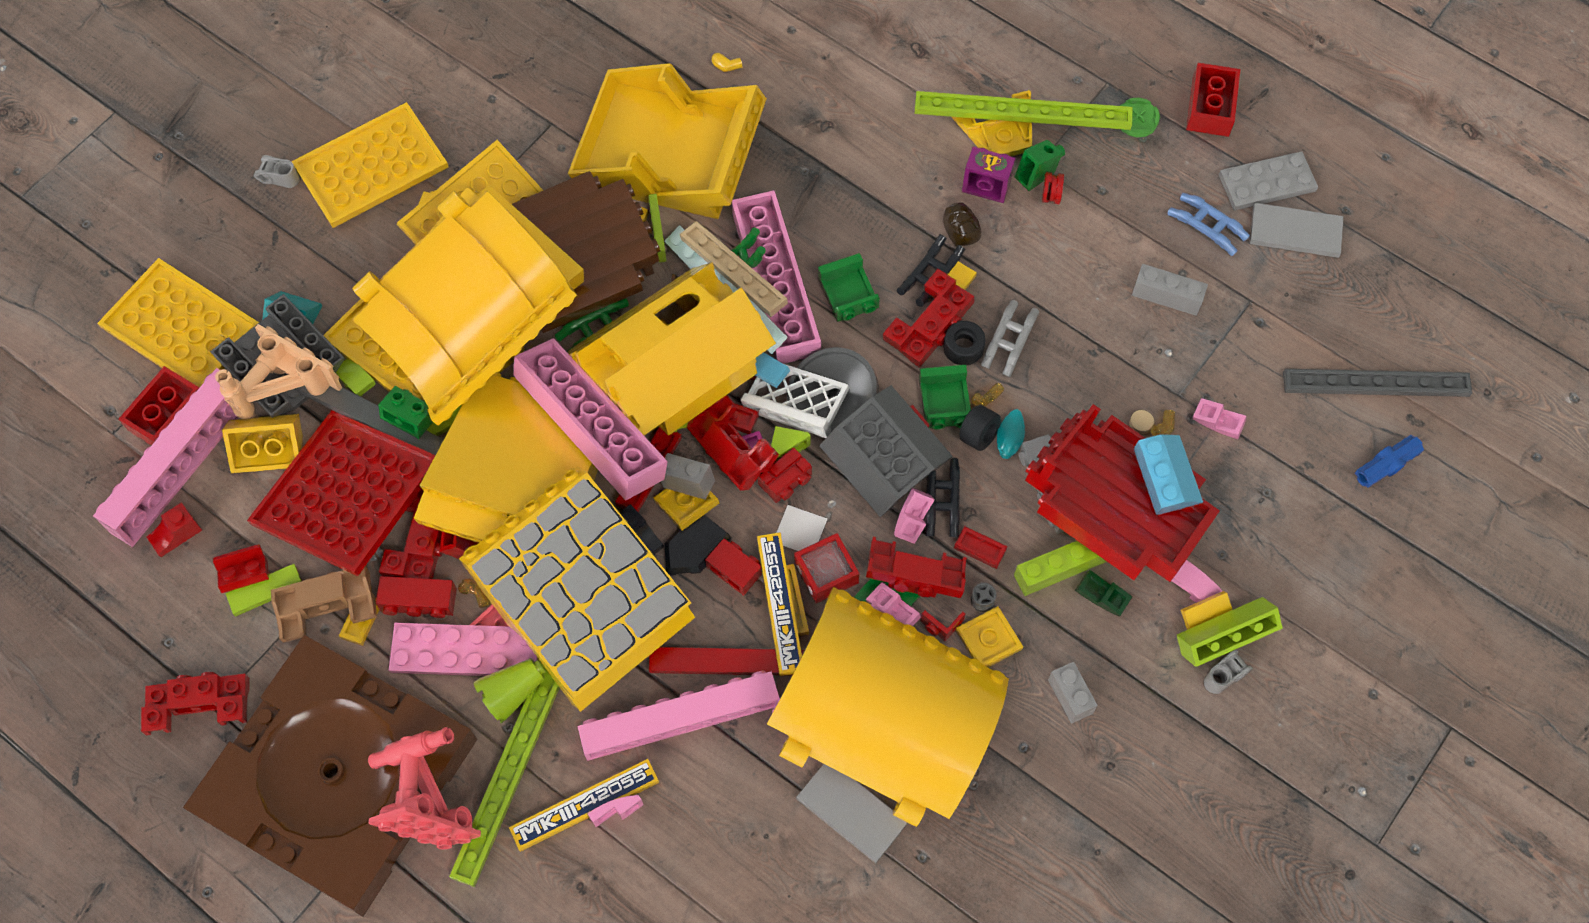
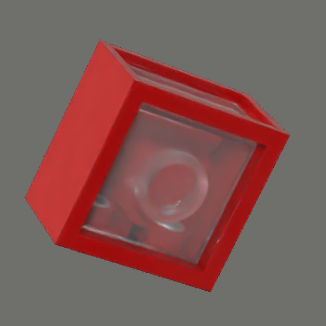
[794,533,860,604]

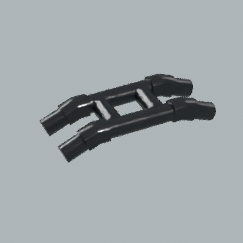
[897,234,966,307]
[925,458,960,537]

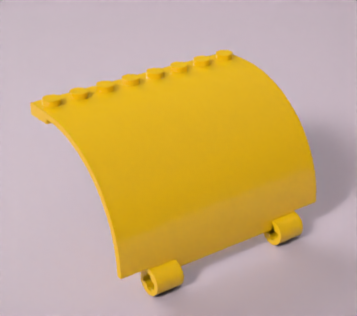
[352,190,577,426]
[767,587,1009,827]

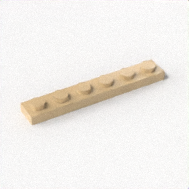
[680,221,788,317]

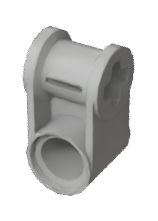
[254,155,300,188]
[1204,649,1253,694]

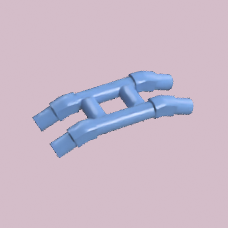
[1168,193,1250,256]

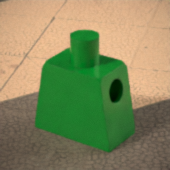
[1015,140,1065,191]

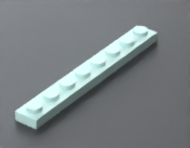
[665,225,788,354]

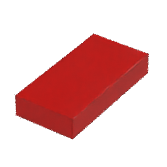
[954,526,1008,569]

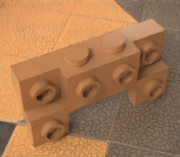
[271,566,377,643]

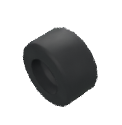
[943,320,986,365]
[959,405,1001,451]

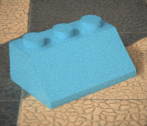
[1134,434,1203,515]

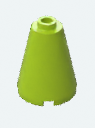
[473,658,546,723]

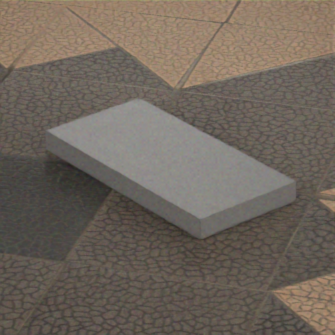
[1250,203,1343,258]
[796,764,908,864]

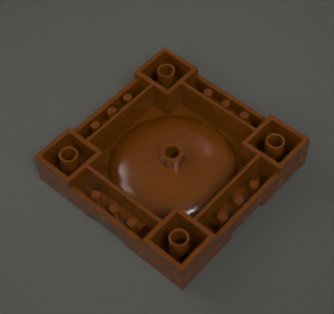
[183,635,478,917]

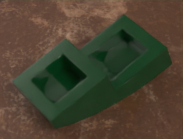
[1075,570,1133,616]

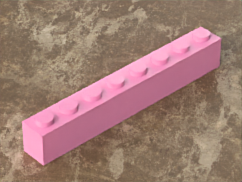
[577,671,780,761]

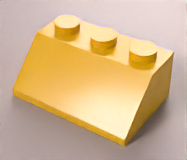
[222,414,303,473]

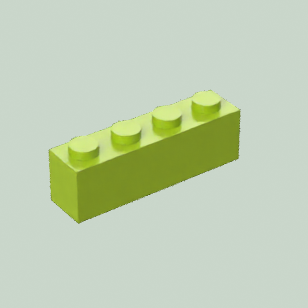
[1014,541,1107,596]
[1177,597,1283,667]

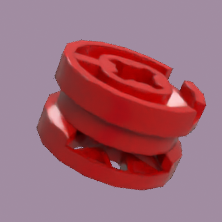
[1042,172,1064,205]

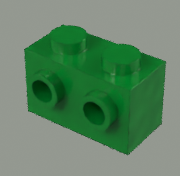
[378,386,433,439]

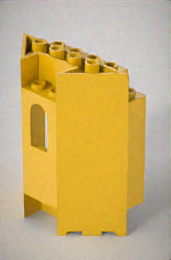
[567,262,776,436]

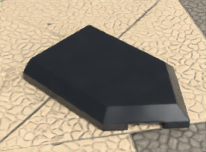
[664,515,732,576]

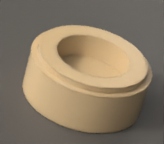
[1129,410,1154,434]

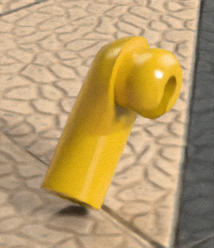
[712,53,743,72]

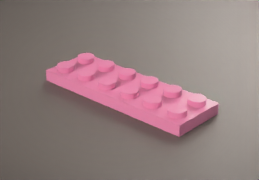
[388,623,539,676]

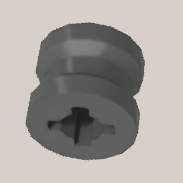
[971,583,997,612]

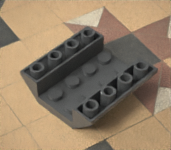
[210,294,345,418]
[820,385,953,518]

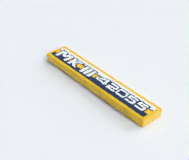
[757,532,802,676]
[509,759,659,852]

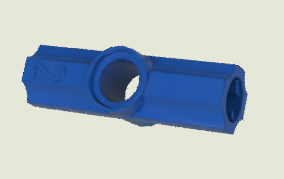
[1355,435,1424,488]

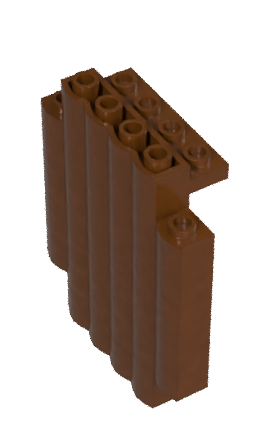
[512,171,661,333]

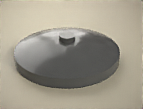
[787,347,879,438]

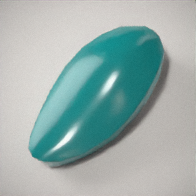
[997,409,1025,459]

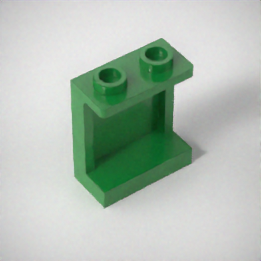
[818,253,880,322]
[919,365,971,430]

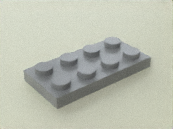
[1219,151,1318,211]

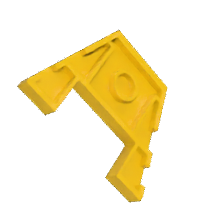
[952,90,1032,157]

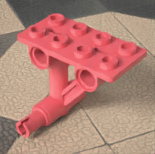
[368,727,481,850]

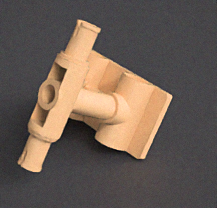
[215,324,342,419]

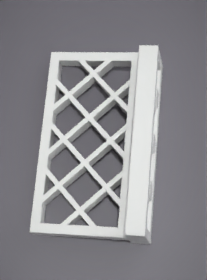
[741,364,849,438]

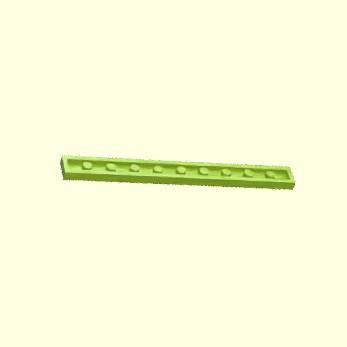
[914,91,1132,130]
[449,663,560,887]

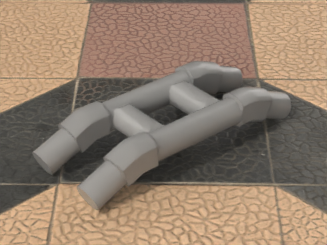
[981,300,1039,377]

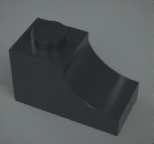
[620,504,664,555]

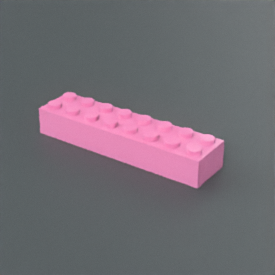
[731,190,821,364]
[513,338,668,500]
[93,368,239,547]

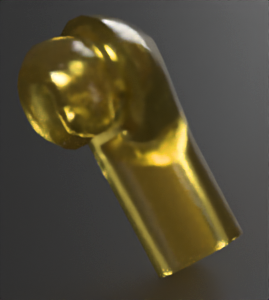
[971,383,1004,406]
[1151,410,1175,436]
[458,578,490,608]

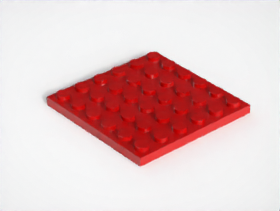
[247,410,435,576]

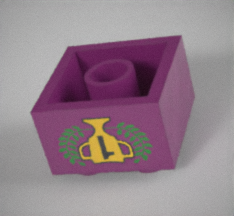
[962,147,1015,203]

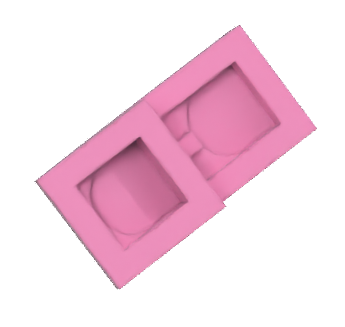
[1193,398,1246,439]
[894,488,935,544]
[1171,560,1222,603]
[866,583,921,626]
[588,795,643,827]

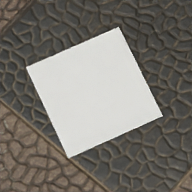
[776,505,827,551]

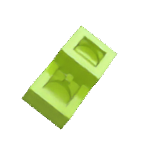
[336,359,376,397]

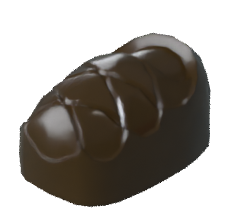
[943,202,981,246]

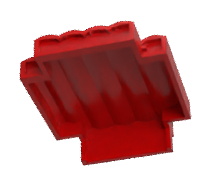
[1025,404,1220,582]

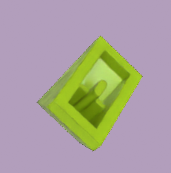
[771,426,811,463]

